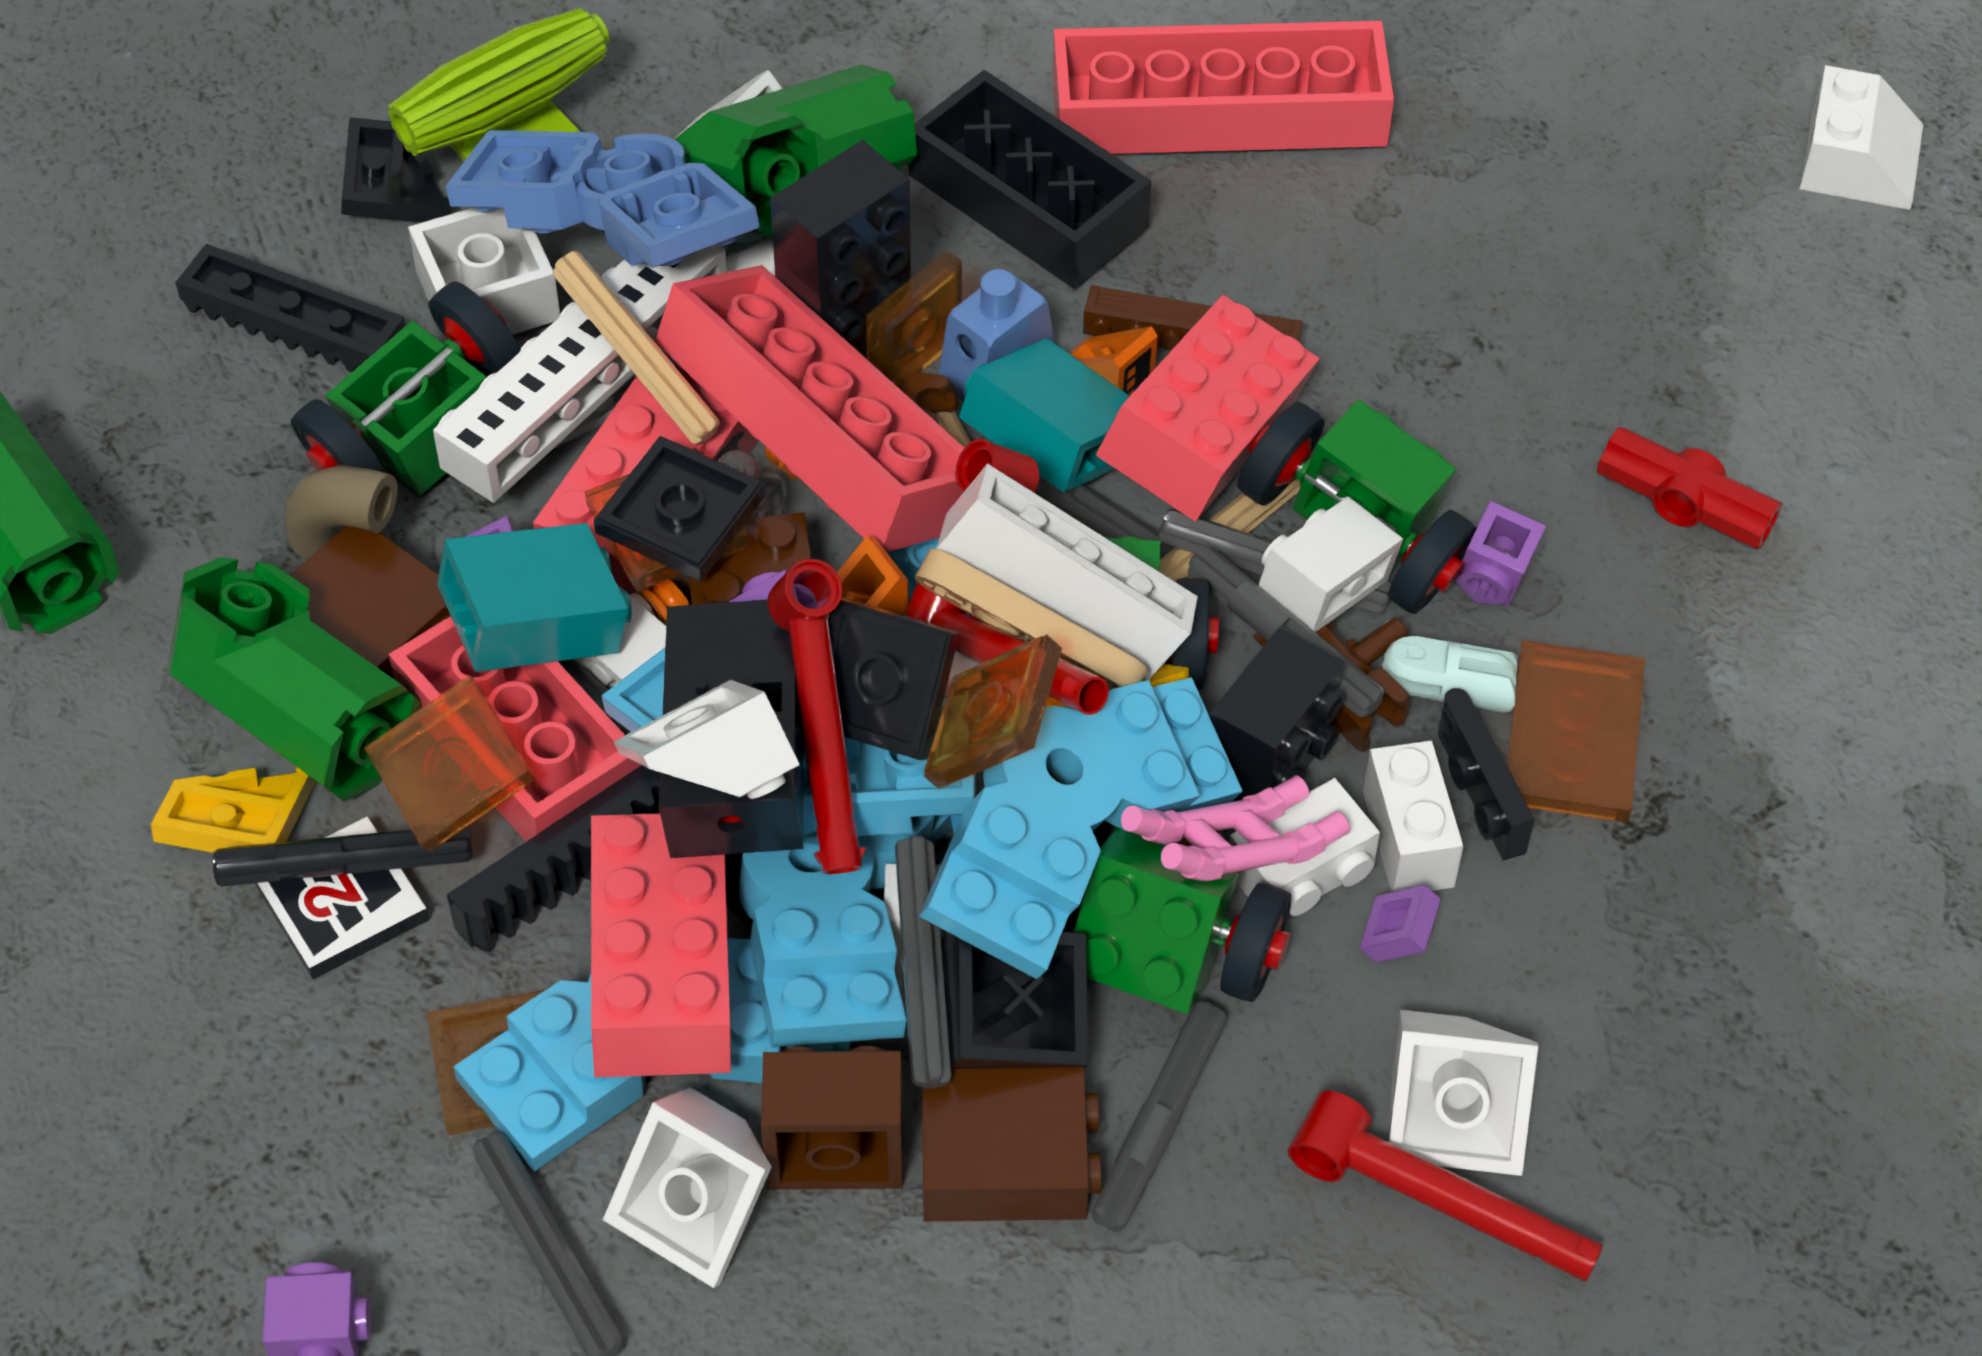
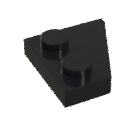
[341,117,452,222]

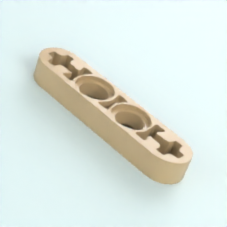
[915,548,1148,690]

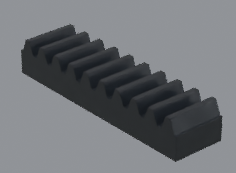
[175,244,406,372]
[447,765,660,953]

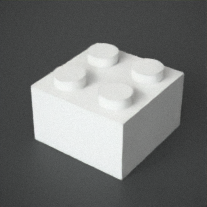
[408,208,560,340]

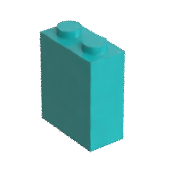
[959,338,1130,493]
[437,523,632,672]

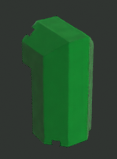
[674,65,917,238]
[0,392,120,634]
[166,557,421,802]

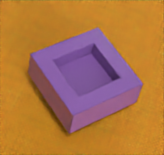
[1359,884,1441,963]

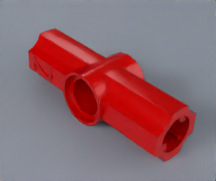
[1596,427,1783,549]

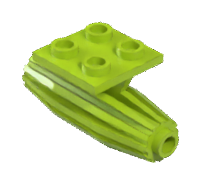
[388,8,610,161]

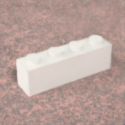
[936,463,1198,680]

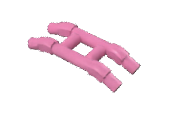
[1121,775,1350,882]

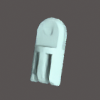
[1382,636,1517,713]

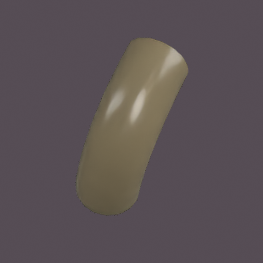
[285,465,398,559]

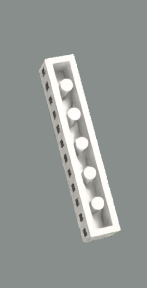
[433,245,727,503]

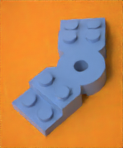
[445,130,760,268]

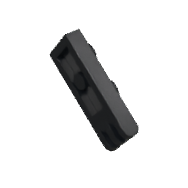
[1438,688,1535,861]

